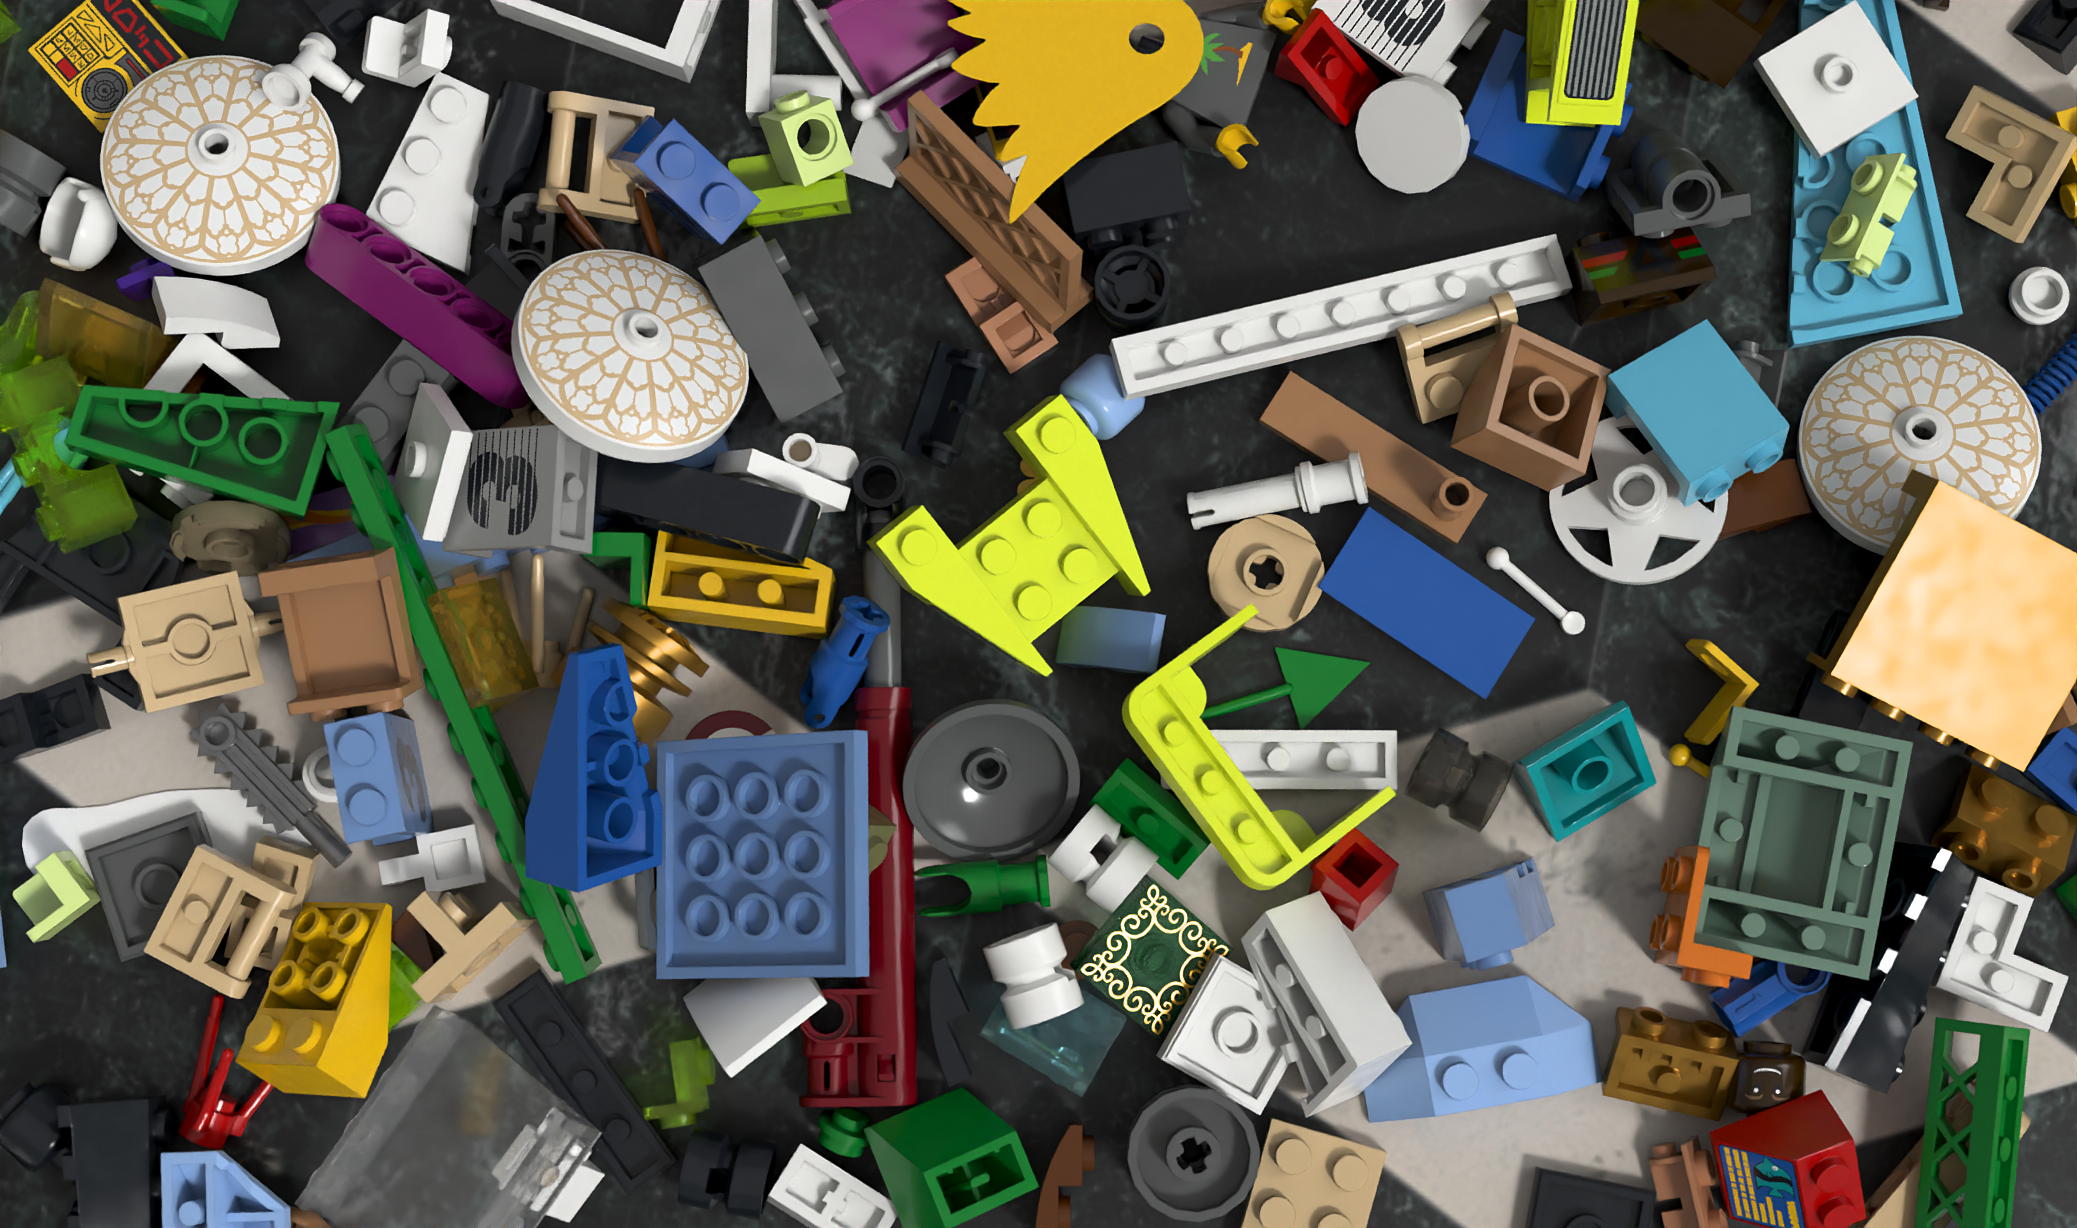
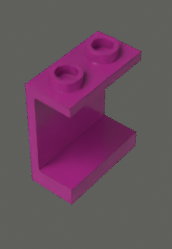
[820,0,983,133]

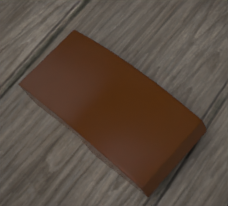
[1691,458,1814,547]
[1035,1121,1094,1228]

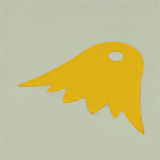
[947,0,1204,224]

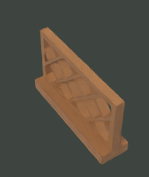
[895,89,1094,334]

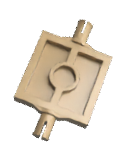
[86,570,284,713]

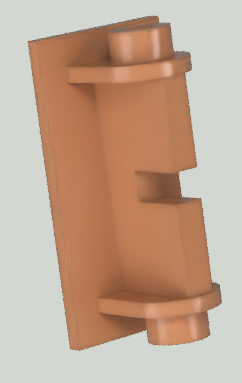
[1648,1135,1729,1228]

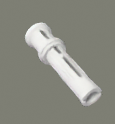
[1187,451,1369,530]

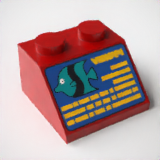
[1709,1089,1866,1228]

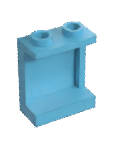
[1604,319,1790,507]

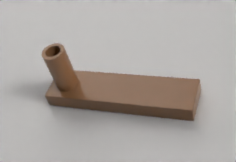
[1258,371,1488,546]

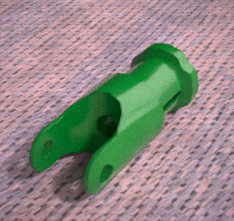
[914,854,1051,917]

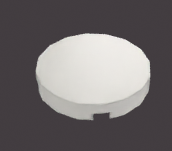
[1355,75,1470,194]

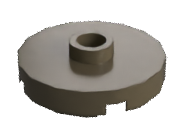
[169,500,292,577]

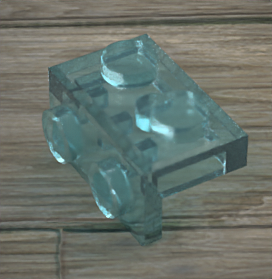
[979,988,1127,1097]

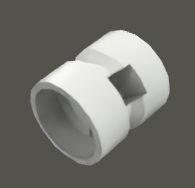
[1047,804,1159,915]
[983,922,1085,1029]

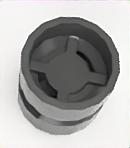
[0,129,67,238]

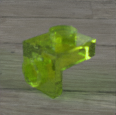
[642,1037,715,1129]

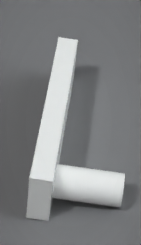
[746,0,843,127]

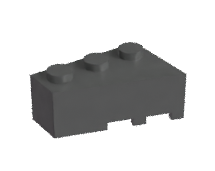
[694,228,846,424]

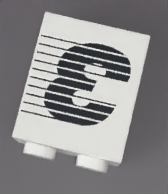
[1309,0,1491,86]

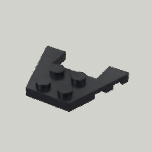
[0,471,188,712]

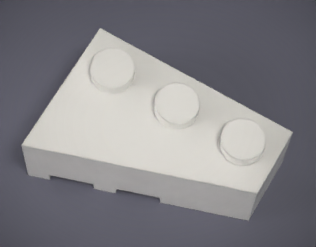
[1241,891,1412,1118]

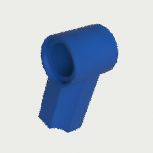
[1707,958,1831,1038]

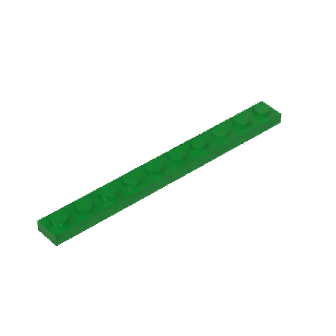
[324,423,602,985]

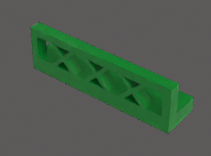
[1914,1017,2030,1228]

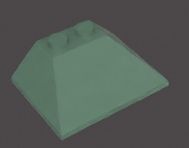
[1693,706,1913,980]

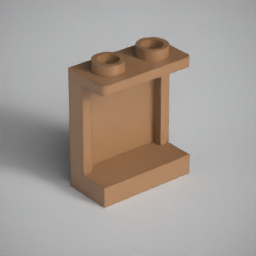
[258,547,422,722]

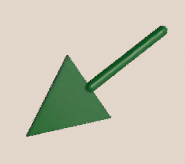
[1200,647,1371,730]

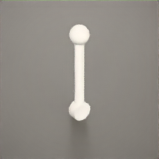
[851,47,959,121]
[1486,547,1585,635]

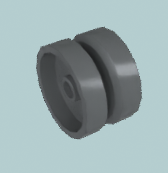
[1126,1083,1260,1222]

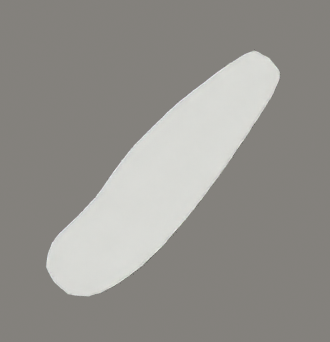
[22,789,317,880]

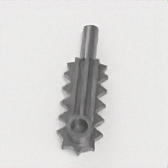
[189,702,353,869]

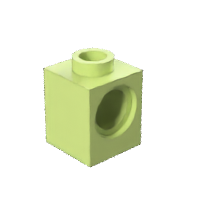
[758,90,854,187]

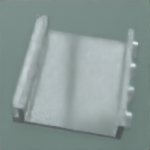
[294,1005,602,1228]

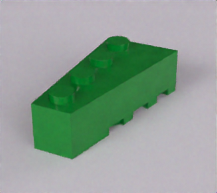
[64,385,340,522]

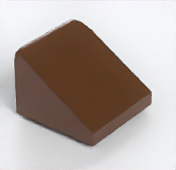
[391,909,444,973]

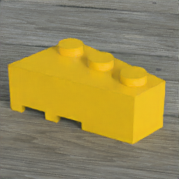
[647,531,837,639]

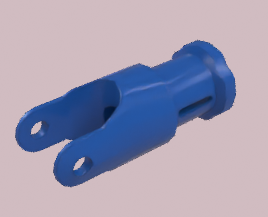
[800,595,891,729]

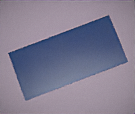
[1318,507,1535,700]

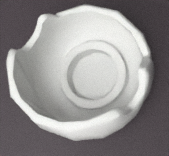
[39,177,118,271]

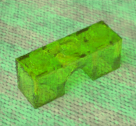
[0,355,138,554]

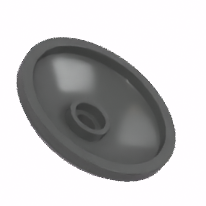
[902,699,1080,863]

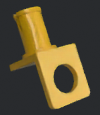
[1684,639,1759,745]

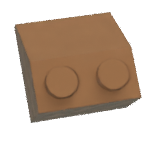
[1450,323,1611,491]

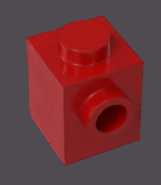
[1308,827,1400,932]

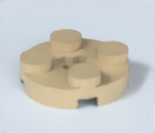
[1207,514,1325,633]

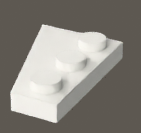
[366,72,493,277]

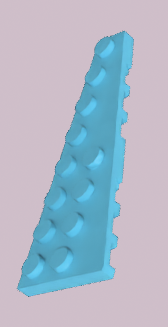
[1787,0,1963,349]

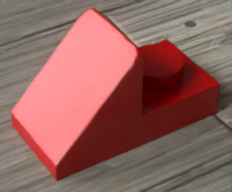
[1274,7,1380,126]

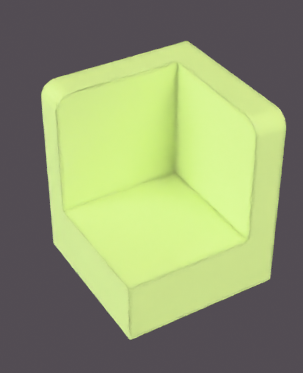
[13,850,101,943]

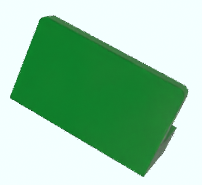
[583,532,656,615]

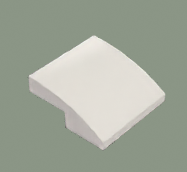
[683,977,827,1078]

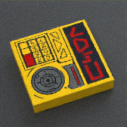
[28,0,190,135]

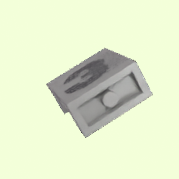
[442,424,598,559]

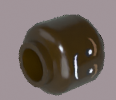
[1726,1040,1807,1118]

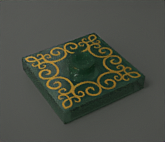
[1070,874,1234,1040]

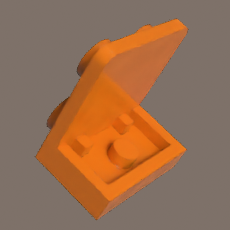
[1649,845,1753,988]

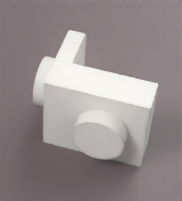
[362,9,452,88]

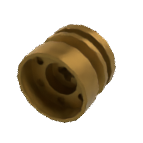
[550,595,710,748]

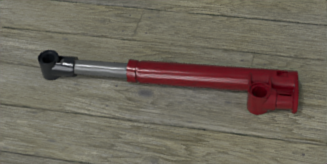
[799,455,918,1107]

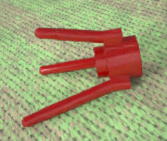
[178,994,274,1149]

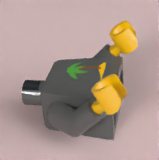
[1136,0,1304,169]

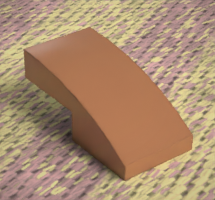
[942,256,1058,374]

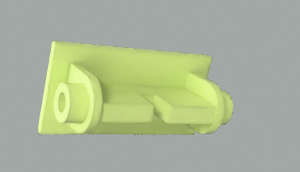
[1819,153,1917,278]

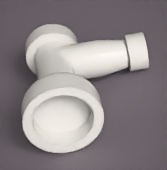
[262,32,365,111]

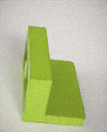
[728,154,851,229]

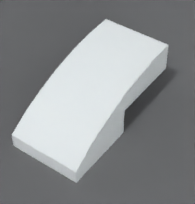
[152,276,280,349]

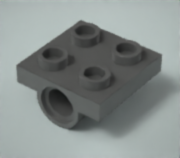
[1603,130,1751,238]

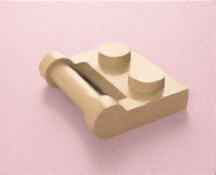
[537,91,655,224]
[1395,290,1518,424]
[144,844,297,999]

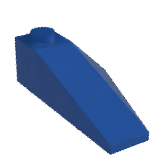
[525,643,662,893]

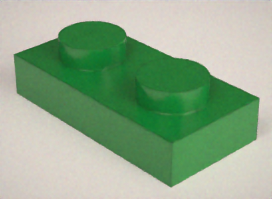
[1088,758,1211,880]

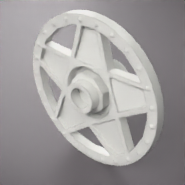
[1549,414,1728,585]

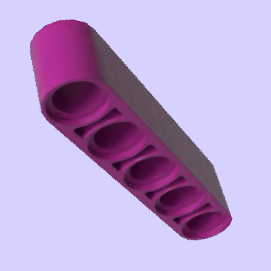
[305,203,530,409]

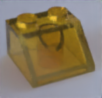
[35,277,181,389]

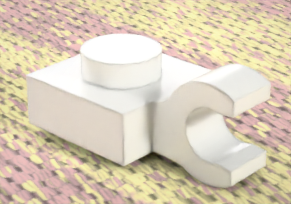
[378,824,488,891]

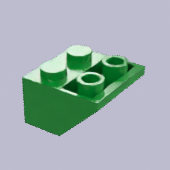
[863,1087,1039,1228]

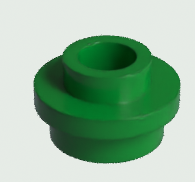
[817,1107,870,1157]

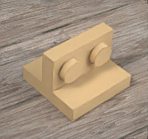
[406,891,537,1004]

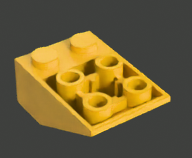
[235,902,392,1098]

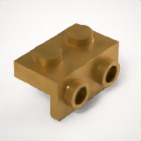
[1931,764,2077,897]

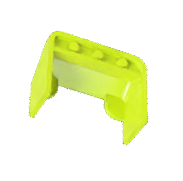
[1122,603,1396,890]

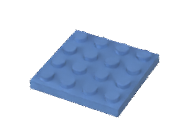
[656,730,869,979]

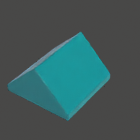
[1508,700,1657,842]

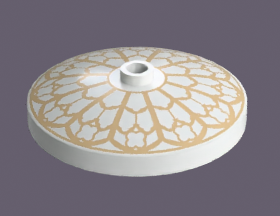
[100,55,341,276]
[511,249,749,463]
[1796,336,2042,556]

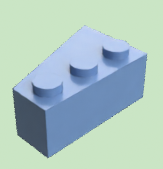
[1422,858,1555,971]

